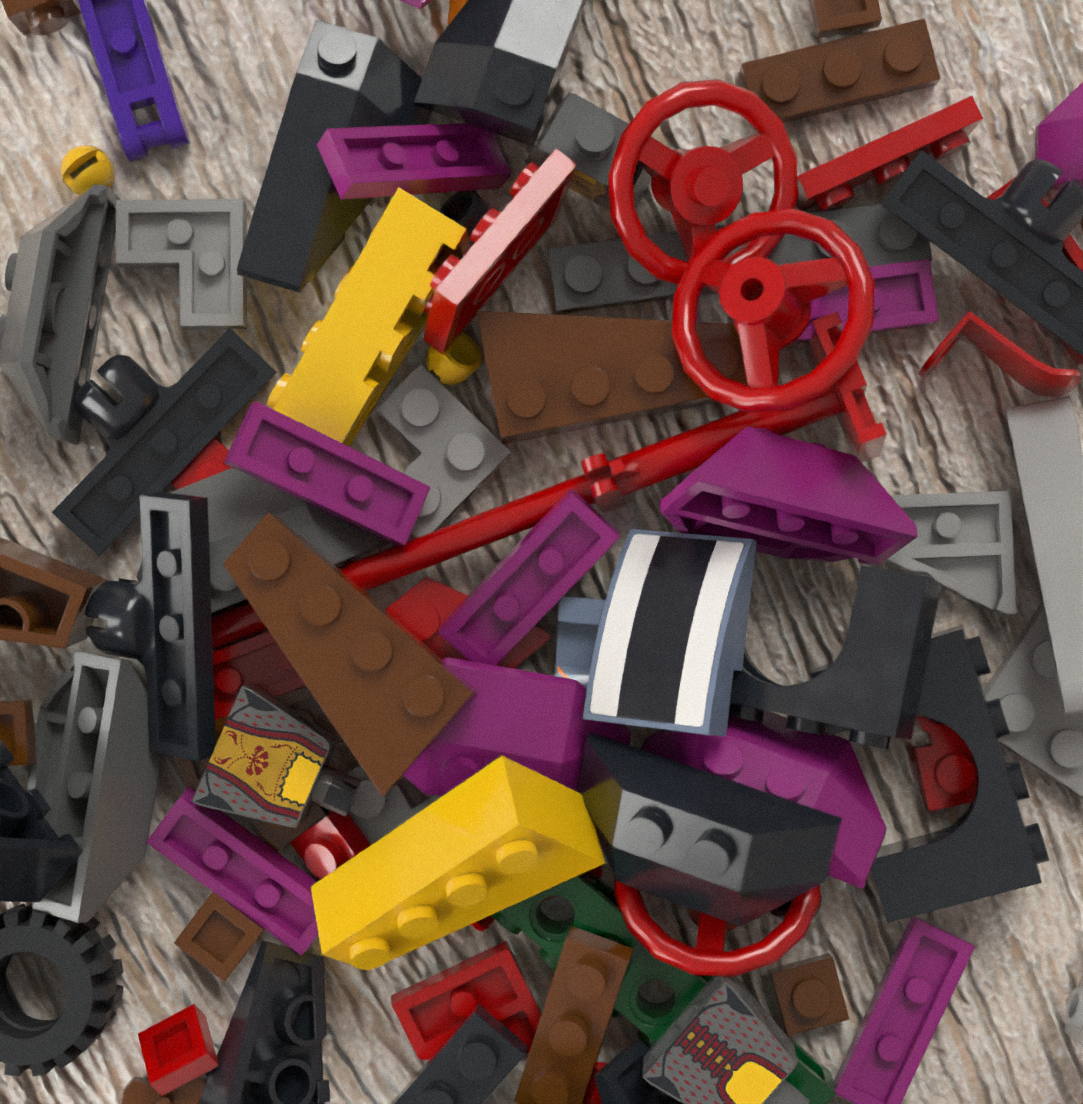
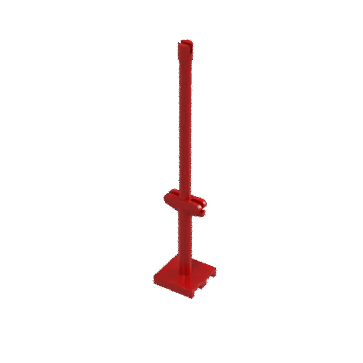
[211,311,887,649]

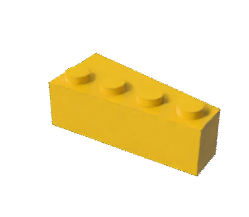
[267,187,470,447]
[311,756,605,971]

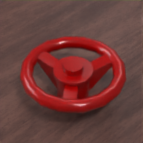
[608,79,798,288]
[671,209,875,412]
[614,878,821,977]

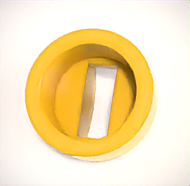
[61,145,115,196]
[425,332,482,385]

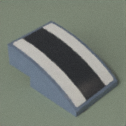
[583,529,757,736]

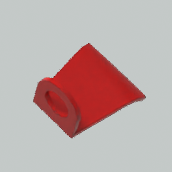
[918,311,1081,398]

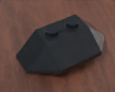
[577,732,842,927]

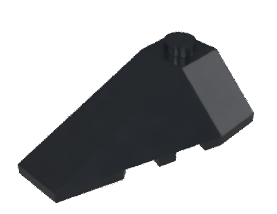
[414,0,586,147]
[237,20,432,293]
[198,941,330,1104]

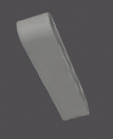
[1005,396,1083,714]

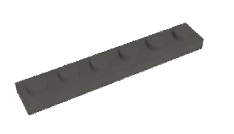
[548,204,932,314]

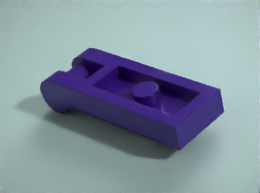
[78,0,191,162]

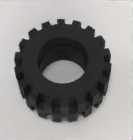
[0,903,124,1077]

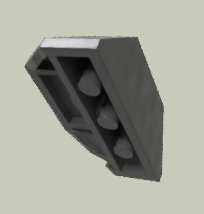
[0,184,121,445]
[136,468,391,615]
[26,651,162,923]

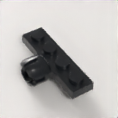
[880,150,1083,357]
[51,328,276,556]
[85,492,216,761]
[391,1004,528,1104]

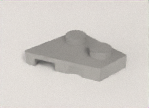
[885,491,1017,614]

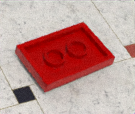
[423,149,577,355]

